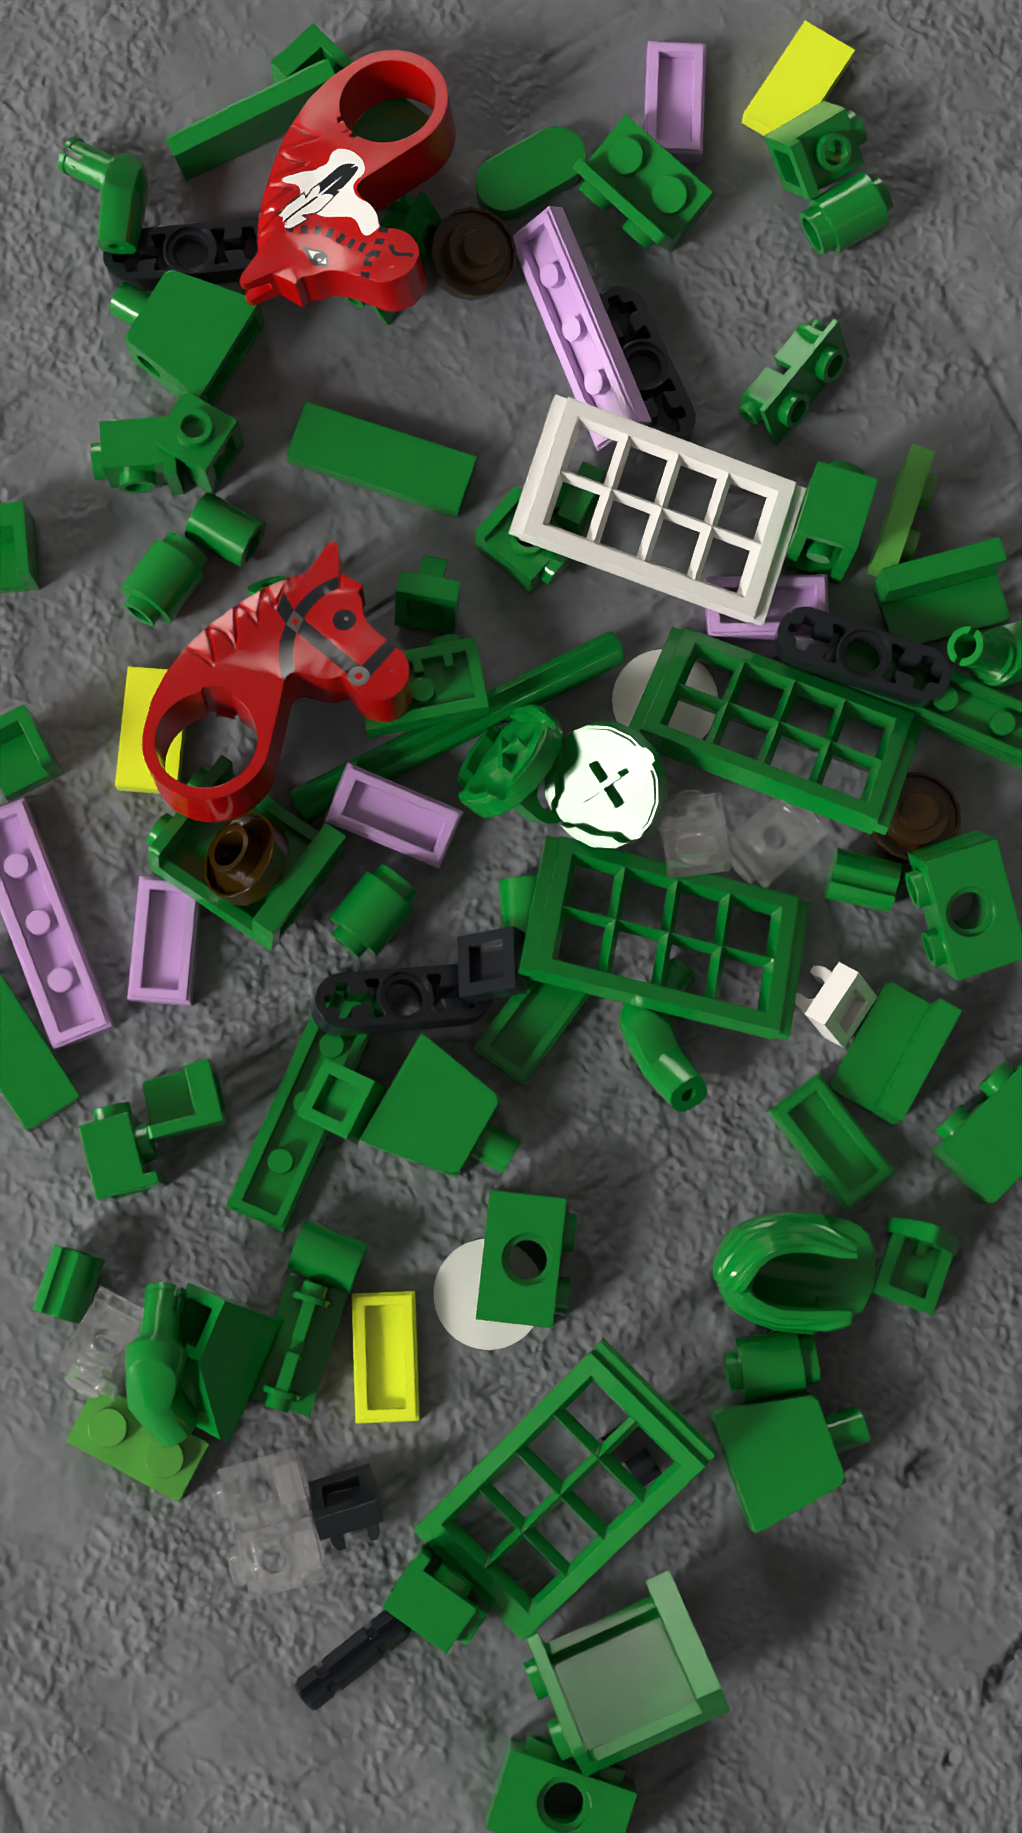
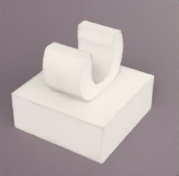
[795,962,877,1048]

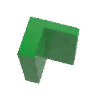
[872,537,1010,645]
[829,982,962,1125]

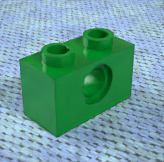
[782,461,878,585]
[905,829,1022,981]
[476,1190,577,1328]
[486,1734,638,1833]

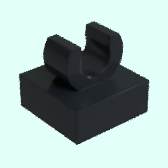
[457,926,527,1003]
[597,1422,662,1486]
[308,1463,383,1551]

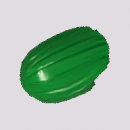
[712,1212,876,1335]

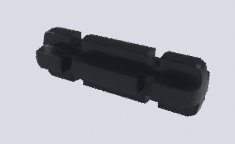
[294,1610,411,1711]

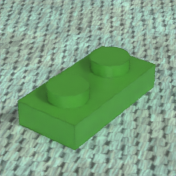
[866,444,939,577]
[66,1382,212,1502]

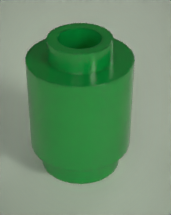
[799,171,893,256]
[120,532,208,626]
[329,864,420,959]
[723,1331,820,1402]

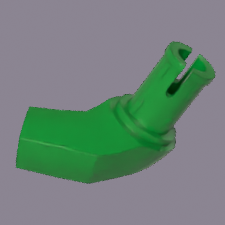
[58,136,148,254]
[947,620,1022,687]
[618,958,707,1112]
[125,1282,198,1448]

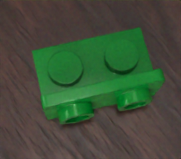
[572,114,717,252]
[364,634,491,738]

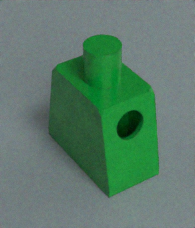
[109,270,265,407]
[360,1034,521,1178]
[707,1392,871,1533]

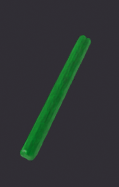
[290,632,626,821]

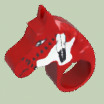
[240,50,456,311]

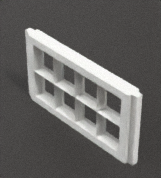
[508,394,806,626]

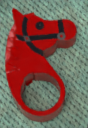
[142,541,413,822]

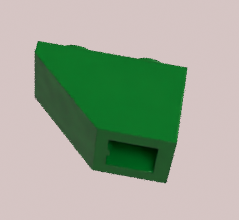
[929,1060,1022,1204]
[179,1283,281,1443]

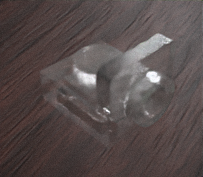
[656,790,732,878]

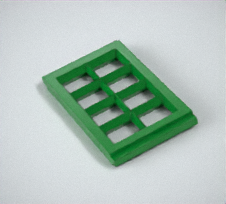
[628,626,924,835]
[518,835,810,1041]
[413,1338,718,1641]

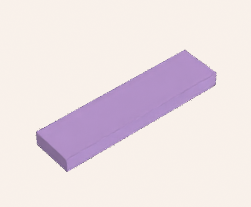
[513,206,652,451]
[0,798,115,1051]

